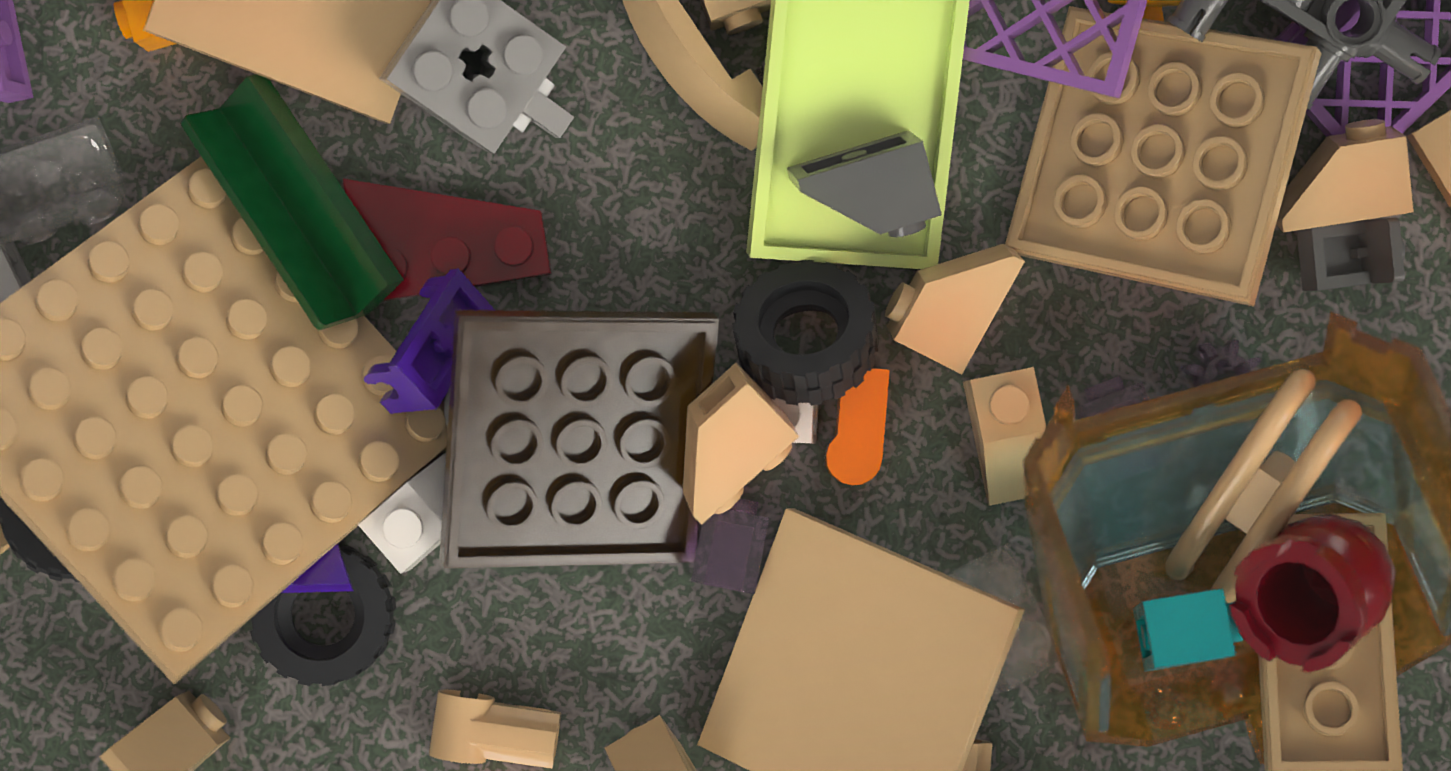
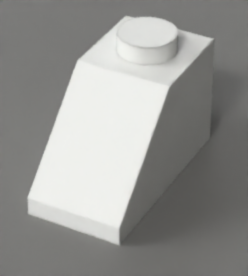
[358,453,446,574]

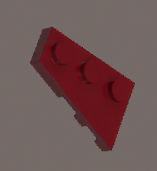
[343,178,552,302]

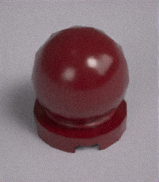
[1230,513,1396,673]

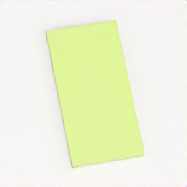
[746,0,970,269]

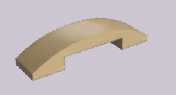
[622,0,763,151]

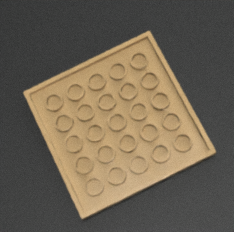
[0,156,448,684]

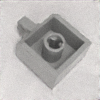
[379,0,574,154]

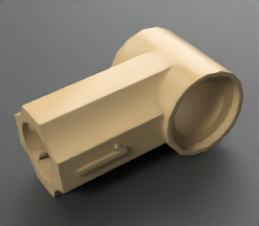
[429,690,561,769]

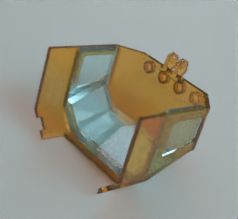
[1023,311,1451,764]

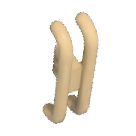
[1165,369,1362,603]

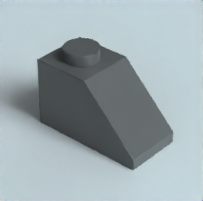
[787,130,942,237]

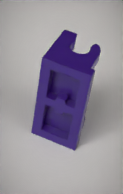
[364,269,495,414]

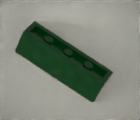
[180,74,404,330]

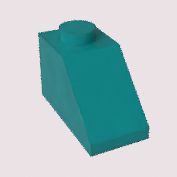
[1133,589,1243,672]

